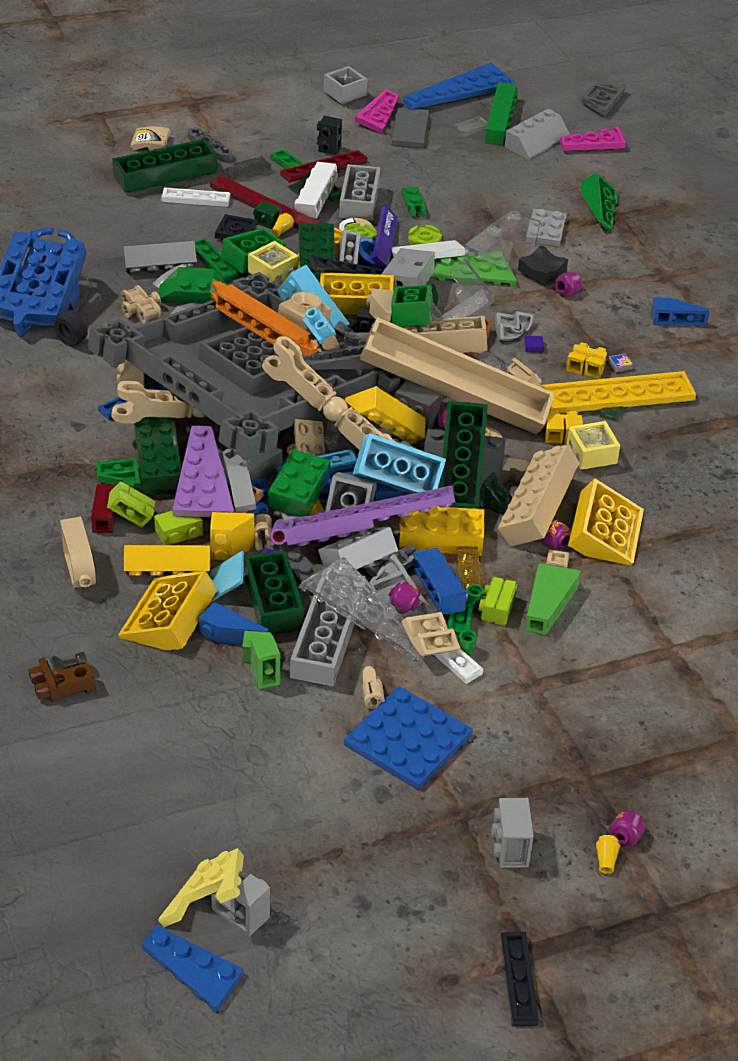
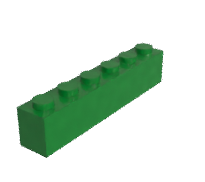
[485,82,518,145]

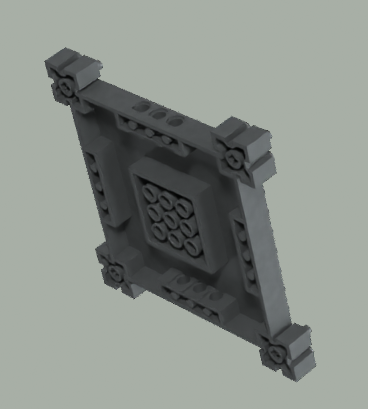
[88,272,412,461]

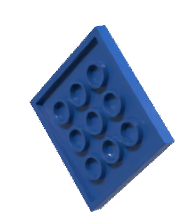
[344,686,473,791]

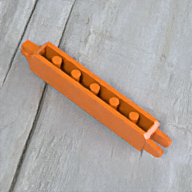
[211,281,318,355]

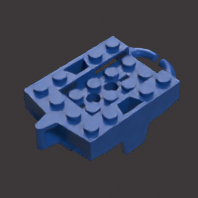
[0,227,87,337]

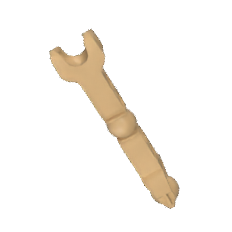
[262,336,395,450]
[111,381,206,424]

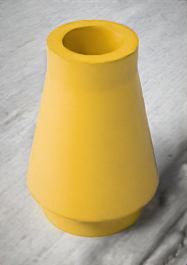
[271,213,294,237]
[596,835,620,874]

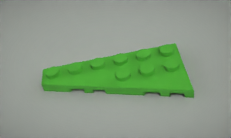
[431,251,517,287]

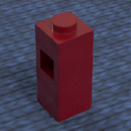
[91,484,116,533]

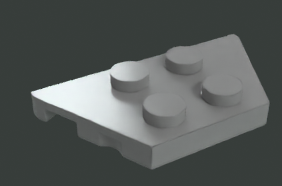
[367,554,433,622]

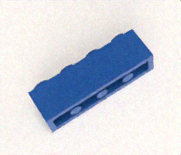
[413,548,468,615]

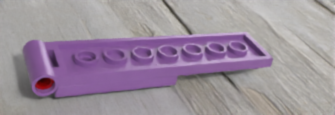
[270,486,455,546]

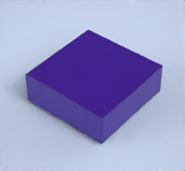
[524,336,544,352]

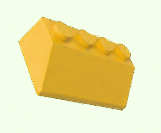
[320,273,394,315]
[345,386,425,444]
[124,545,211,575]

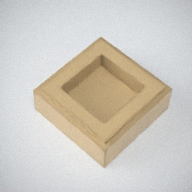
[546,550,569,568]

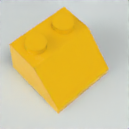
[210,512,254,561]

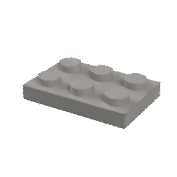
[526,209,567,247]

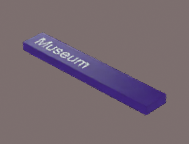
[372,206,397,270]

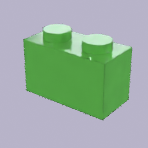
[251,635,280,689]

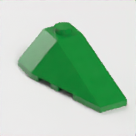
[581,172,618,231]

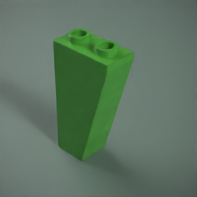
[525,563,581,635]

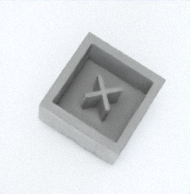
[324,66,367,104]

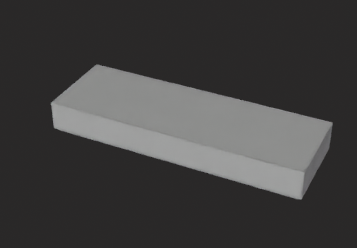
[227,462,256,513]

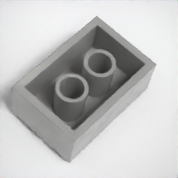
[318,527,398,574]

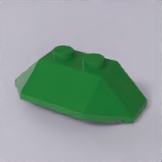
[158,267,228,304]

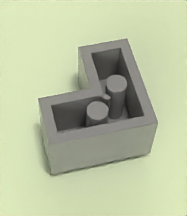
[212,874,270,937]

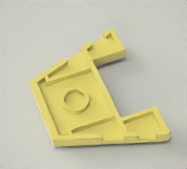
[158,848,244,927]

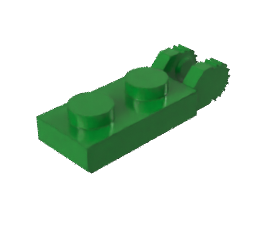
[401,186,426,217]

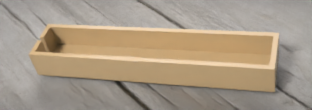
[360,317,555,435]

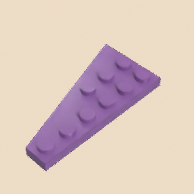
[172,426,234,517]

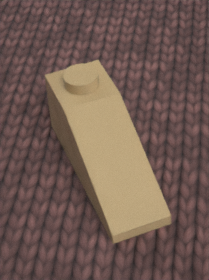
[366,288,394,323]

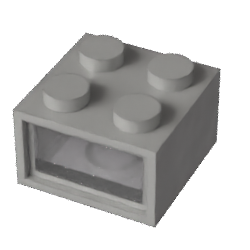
[491,798,533,868]

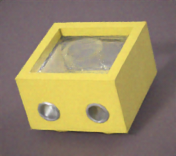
[248,241,299,284]
[567,421,620,470]

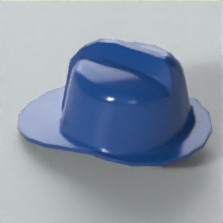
[358,237,377,266]

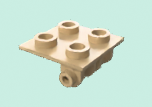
[287,419,325,456]

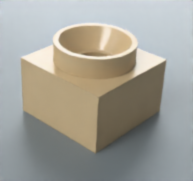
[278,292,332,336]

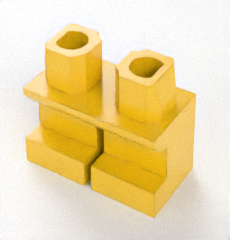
[566,342,607,379]
[545,410,583,444]

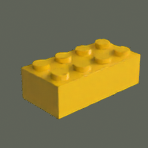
[399,506,484,556]

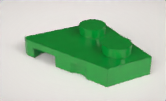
[96,458,141,490]

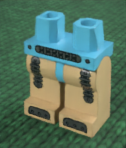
[302,307,341,352]

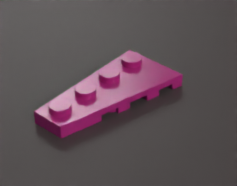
[355,89,399,134]
[560,126,626,151]

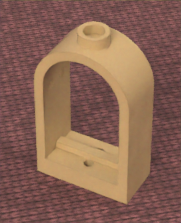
[60,517,96,588]

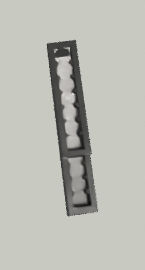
[303,345,379,370]

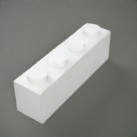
[294,162,338,219]

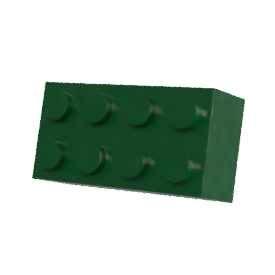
[244,550,304,633]

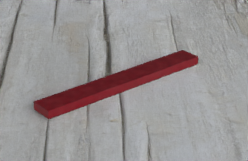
[210,175,322,229]

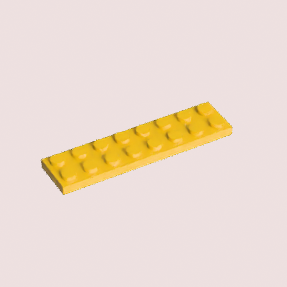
[541,371,696,414]

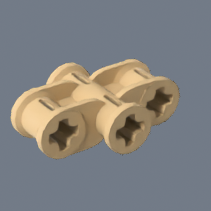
[121,285,162,324]

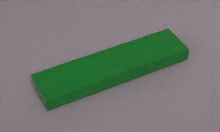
[194,238,239,282]

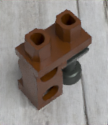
[28,652,96,702]

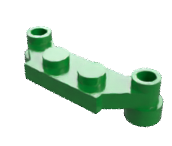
[448,584,484,656]

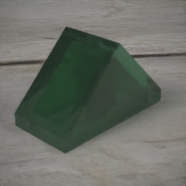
[479,472,512,515]

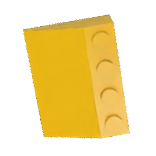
[568,478,644,566]
[118,571,217,650]

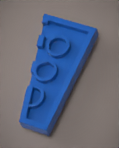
[142,925,243,1013]

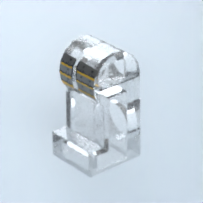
[323,419,344,453]

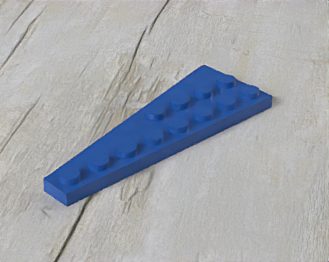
[403,63,515,110]

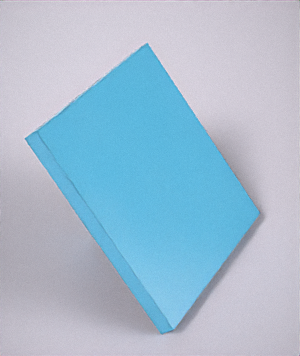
[210,551,244,602]

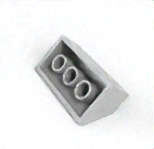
[505,109,570,160]
[122,241,197,273]

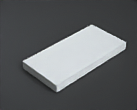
[391,240,466,259]

